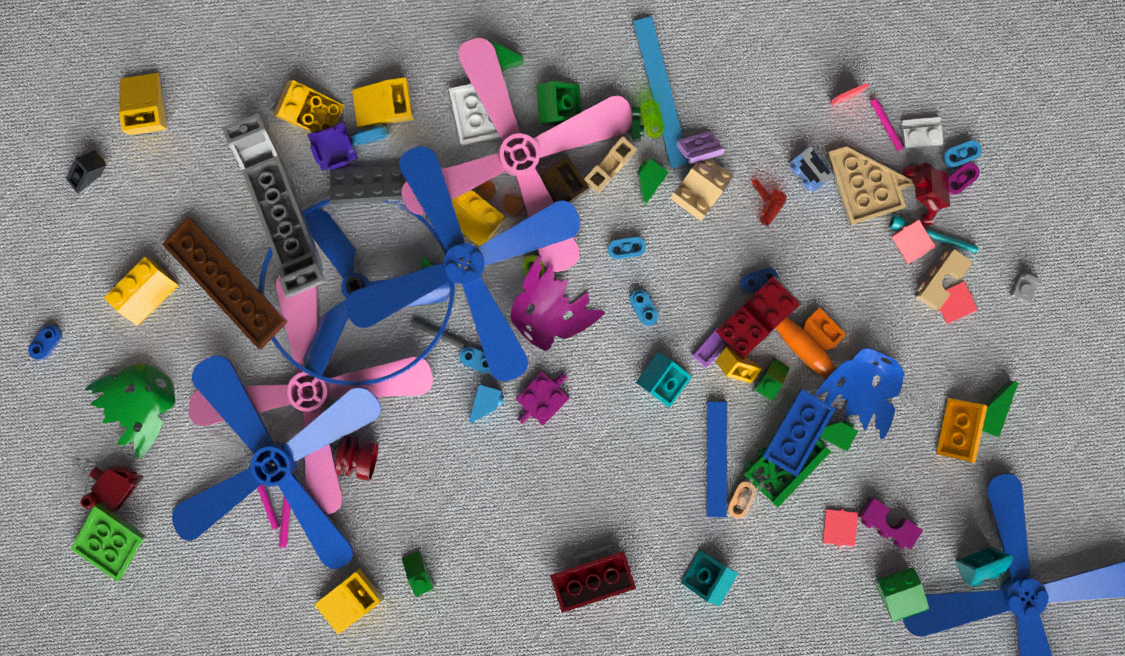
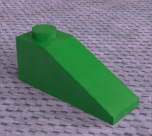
[982,381,1019,437]

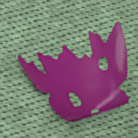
[510,255,605,351]

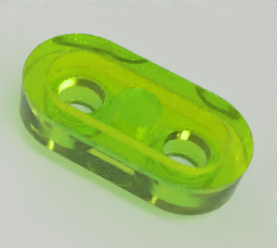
[640,100,665,139]

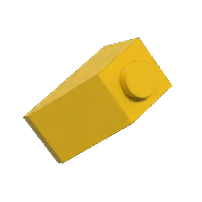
[715,347,763,383]

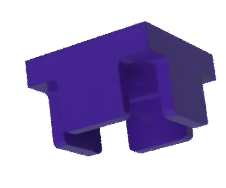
[308,121,358,171]

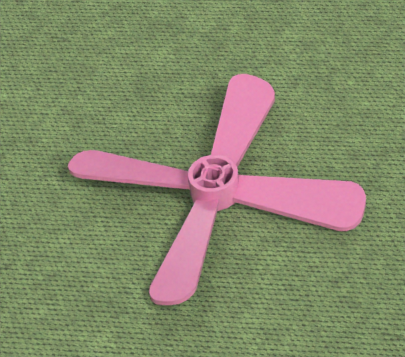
[401,38,632,272]
[189,276,433,514]

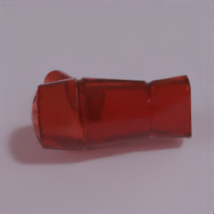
[751,179,787,227]

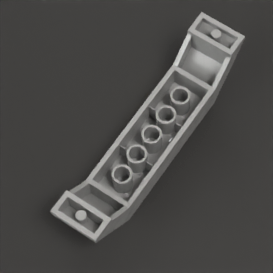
[222,113,324,298]

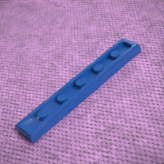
[706,401,727,517]

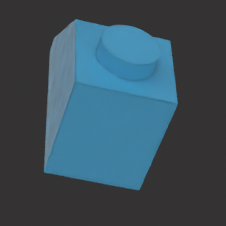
[469,384,505,423]

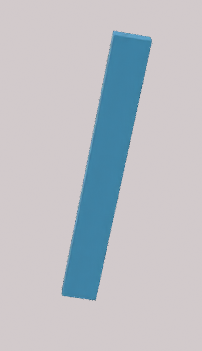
[633,16,689,168]

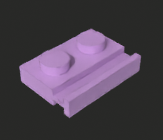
[677,131,725,164]

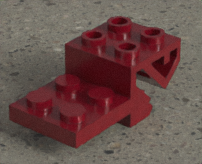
[716,275,801,359]

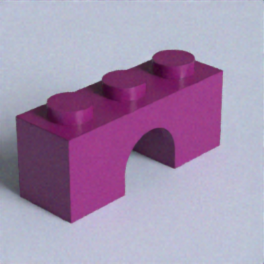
[858,497,923,550]

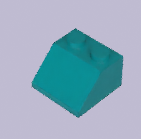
[636,352,692,408]
[681,550,739,607]

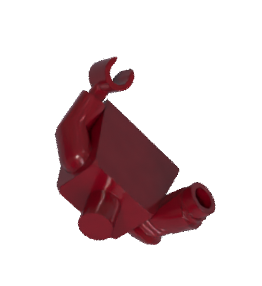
[903,161,950,225]
[80,465,143,512]

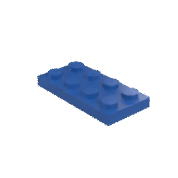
[762,389,835,476]

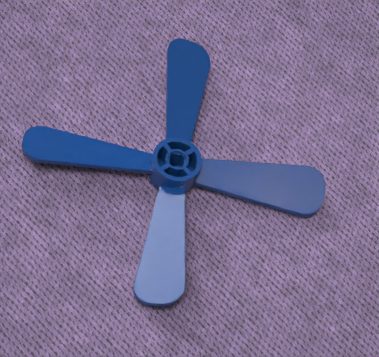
[345,146,580,381]
[172,355,382,569]
[902,473,1125,656]

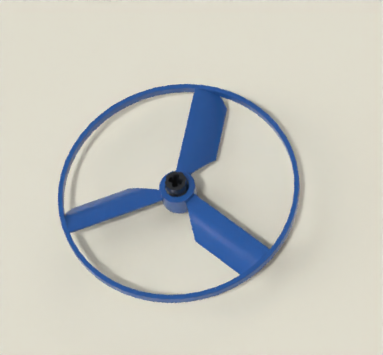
[259,199,455,386]

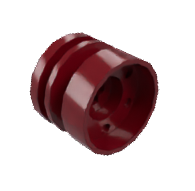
[336,435,379,481]

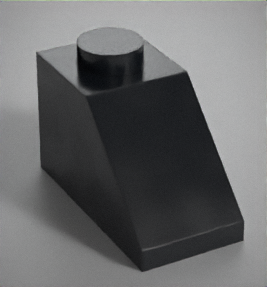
[66,150,107,194]

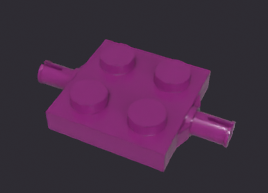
[515,371,570,425]

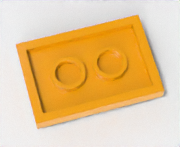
[936,398,987,463]

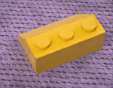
[451,190,506,246]
[104,257,179,326]

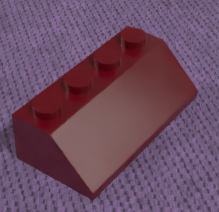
[550,551,636,613]

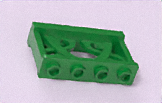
[742,437,831,507]

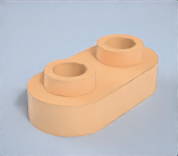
[728,481,756,518]

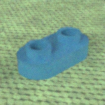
[351,125,390,146]
[943,140,982,168]
[608,237,646,260]
[630,290,658,326]
[459,347,491,373]

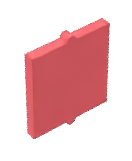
[830,83,869,106]
[891,219,935,264]
[938,282,978,324]
[823,509,858,547]

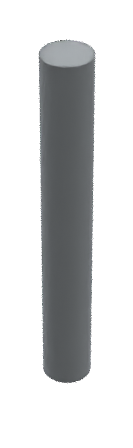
[411,319,466,349]

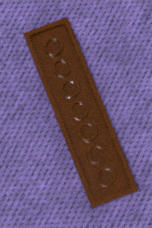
[162,216,288,350]

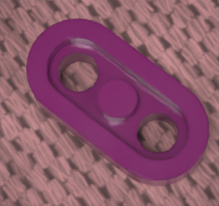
[948,163,980,195]

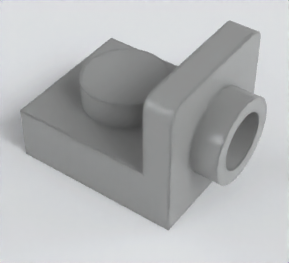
[1010,272,1043,303]

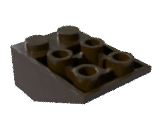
[520,156,589,203]

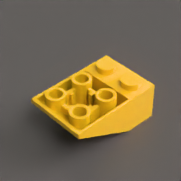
[119,73,167,135]
[352,77,414,128]
[273,80,345,133]
[314,568,384,635]

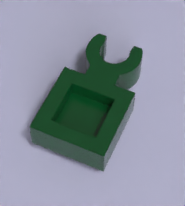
[632,107,644,142]

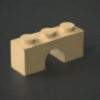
[584,136,637,195]
[915,249,973,310]

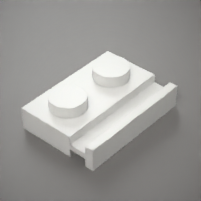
[901,117,943,149]

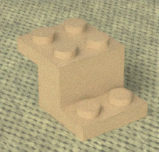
[670,158,734,221]

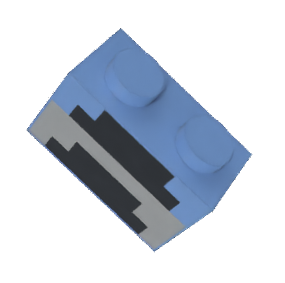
[789,146,834,193]

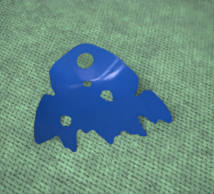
[814,348,904,440]

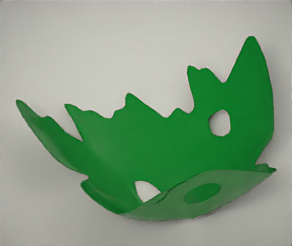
[85,364,175,459]

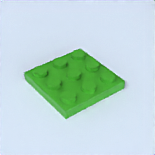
[71,503,146,582]

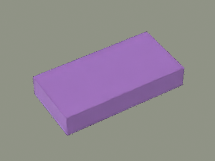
[692,327,727,368]

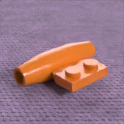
[775,307,846,379]

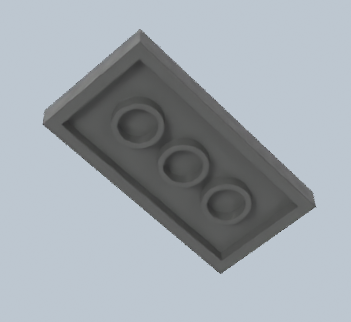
[329,163,406,204]

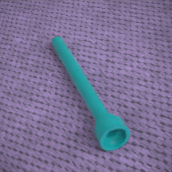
[889,214,979,253]

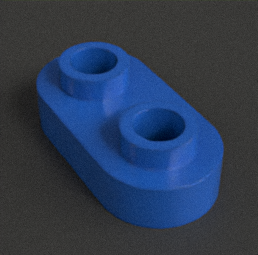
[740,268,779,293]
[28,325,62,359]

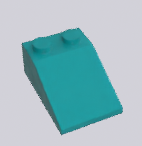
[956,547,1013,586]

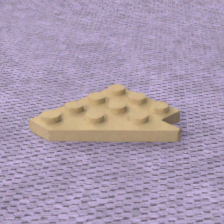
[827,146,914,225]

